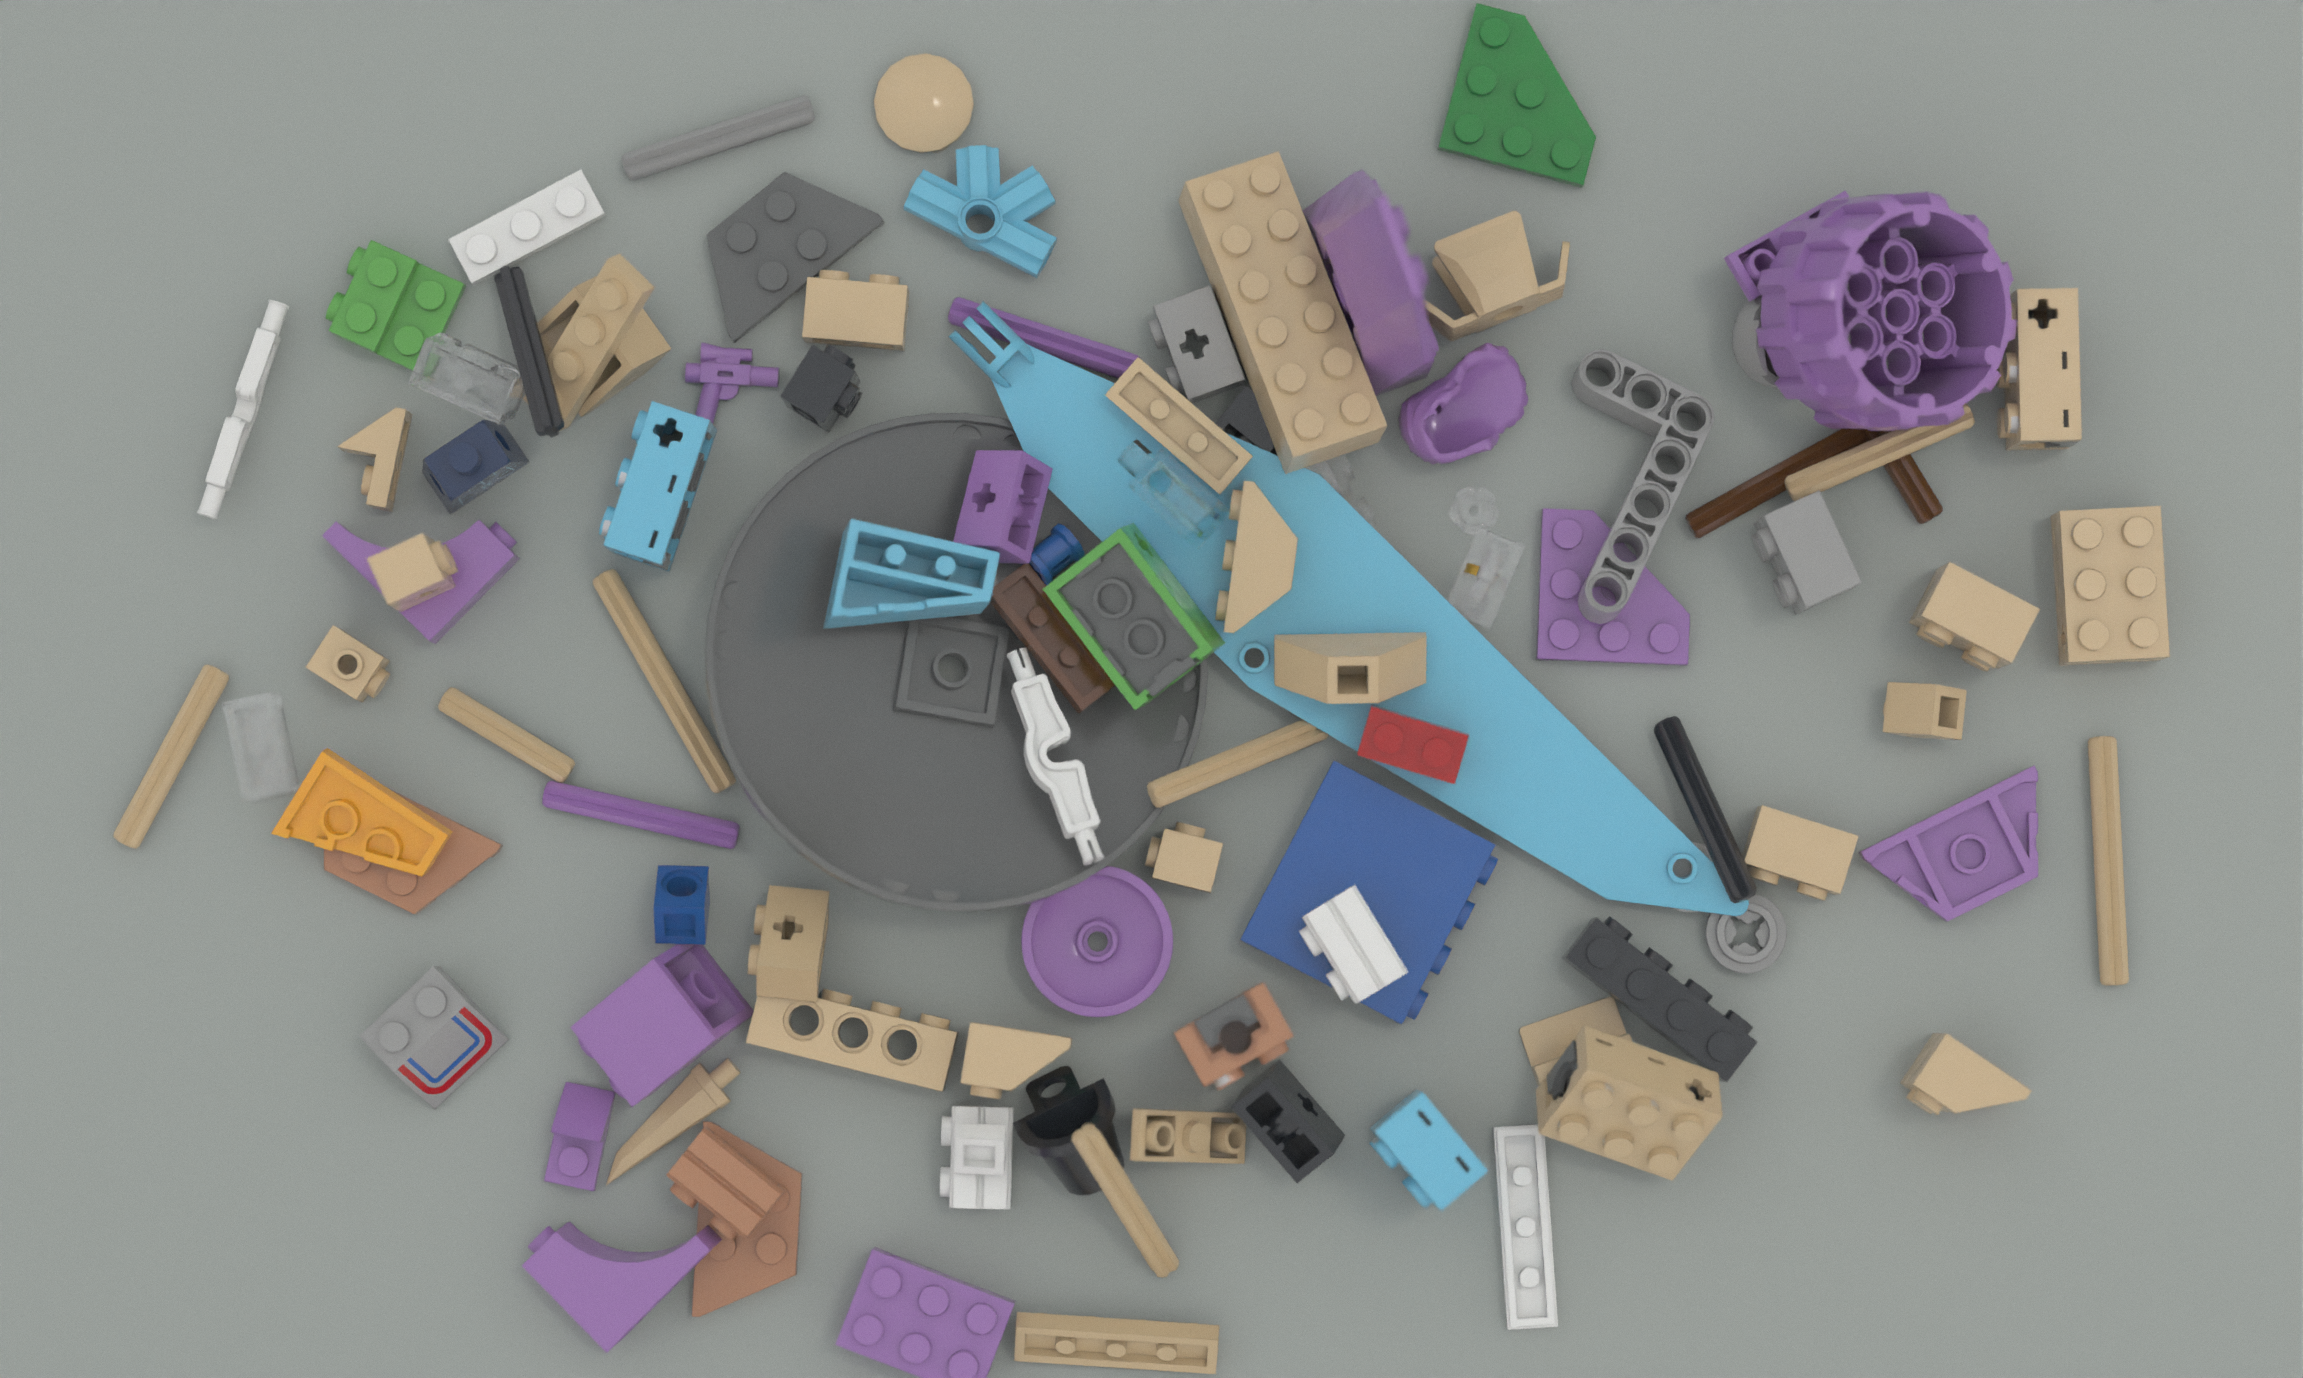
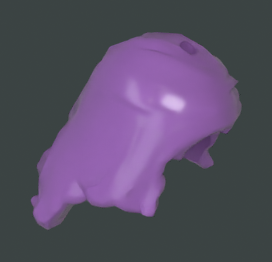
[1398,343,1528,464]

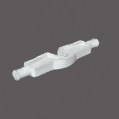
[197,300,289,520]
[1007,648,1104,865]

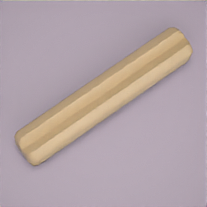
[438,687,575,783]

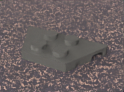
[707,172,884,343]

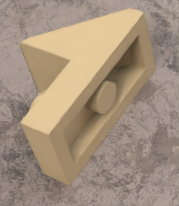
[338,407,413,512]

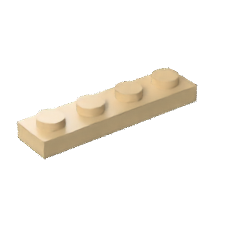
[523,253,655,431]
[1014,1312,1219,1374]

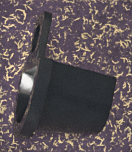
[1013,1066,1125,1195]

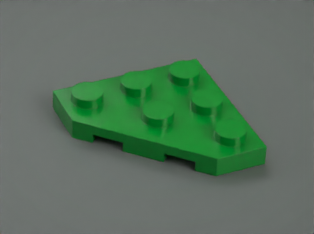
[1437,3,1596,188]

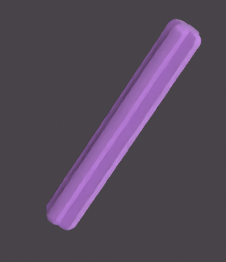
[948,297,1141,378]
[542,781,740,849]

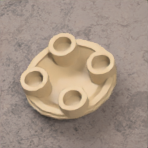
[874,53,974,153]

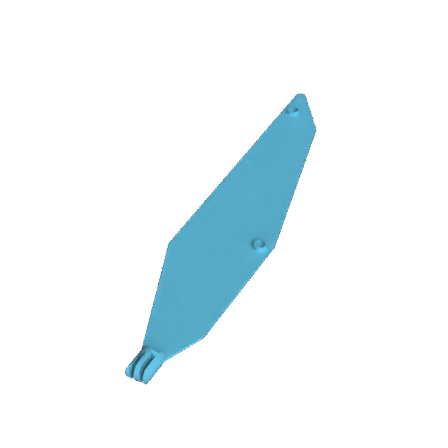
[948,301,1749,916]

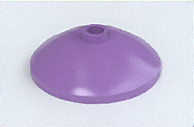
[1021,866,1173,1017]

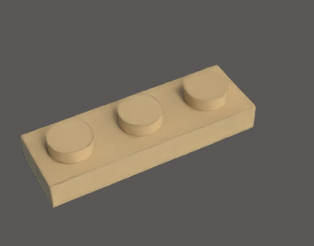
[1105,357,1253,495]

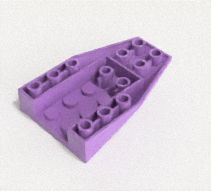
[1303,169,1439,396]

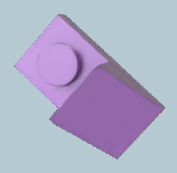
[544,1082,616,1191]

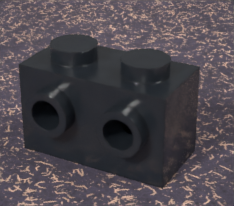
[780,344,863,433]

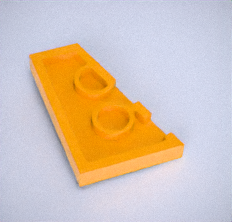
[271,748,453,876]

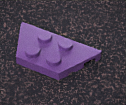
[1859,765,2038,922]

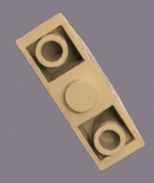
[1215,481,1298,633]
[1274,632,1427,704]
[1130,1108,1246,1164]

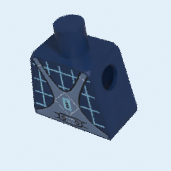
[422,420,529,515]

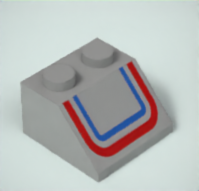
[359,966,509,1109]

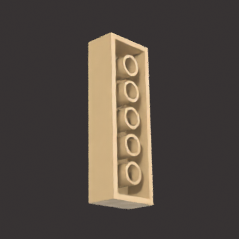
[1178,151,1387,474]

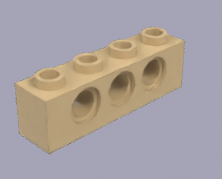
[746,988,959,1092]

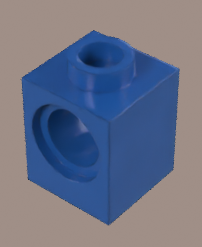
[654,865,710,945]

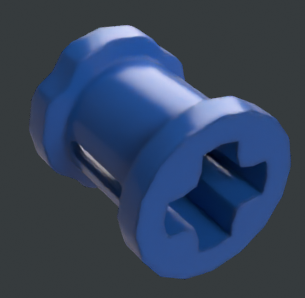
[1020,523,1085,586]

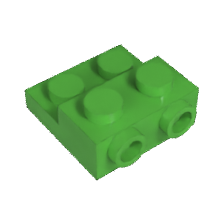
[325,240,467,376]

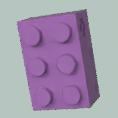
[835,1247,1016,1378]

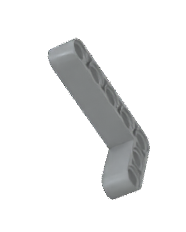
[1572,349,1715,624]

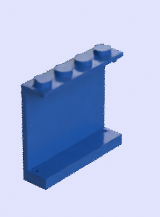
[1240,760,1498,1024]

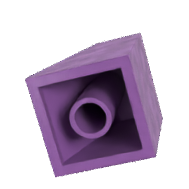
[570,944,754,1107]

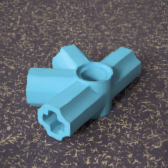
[903,145,1057,278]

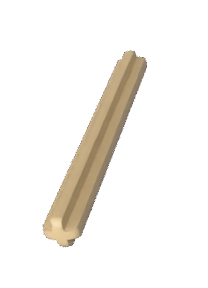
[593,569,736,793]
[2088,736,2129,986]

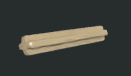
[1784,403,1975,502]
[113,664,229,848]
[1147,719,1329,808]
[1072,1124,1179,1278]

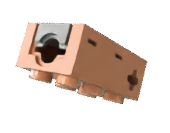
[1173,982,1294,1090]

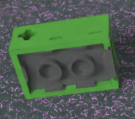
[1043,523,1225,710]

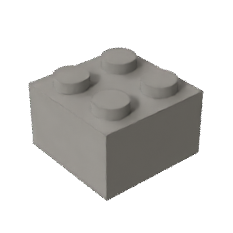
[1751,490,1862,615]

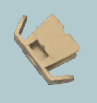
[1424,211,1570,342]

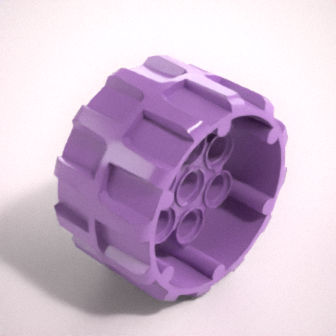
[1756,192,2017,431]

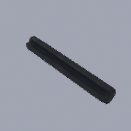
[494,265,565,437]
[1654,716,1757,903]

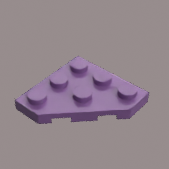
[1536,508,1690,666]

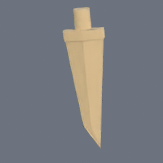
[606,1058,741,1185]

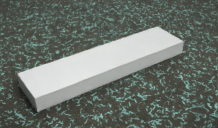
[1493,1124,1558,1330]

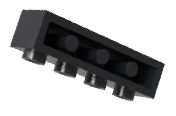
[1562,916,1757,1082]

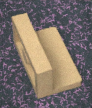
[1519,997,1633,1086]

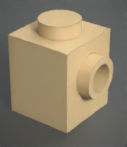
[306,625,390,702]
[1883,682,1967,740]
[1145,822,1223,893]

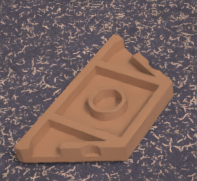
[324,789,503,915]
[692,1121,803,1317]

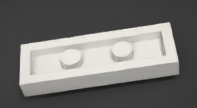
[448,170,606,285]

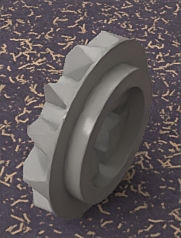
[1706,894,1787,973]

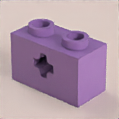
[953,450,1053,564]

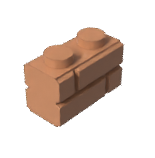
[666,1127,786,1240]

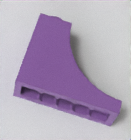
[322,520,520,644]
[522,1222,722,1353]

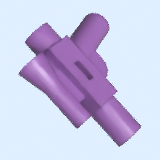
[685,342,779,424]

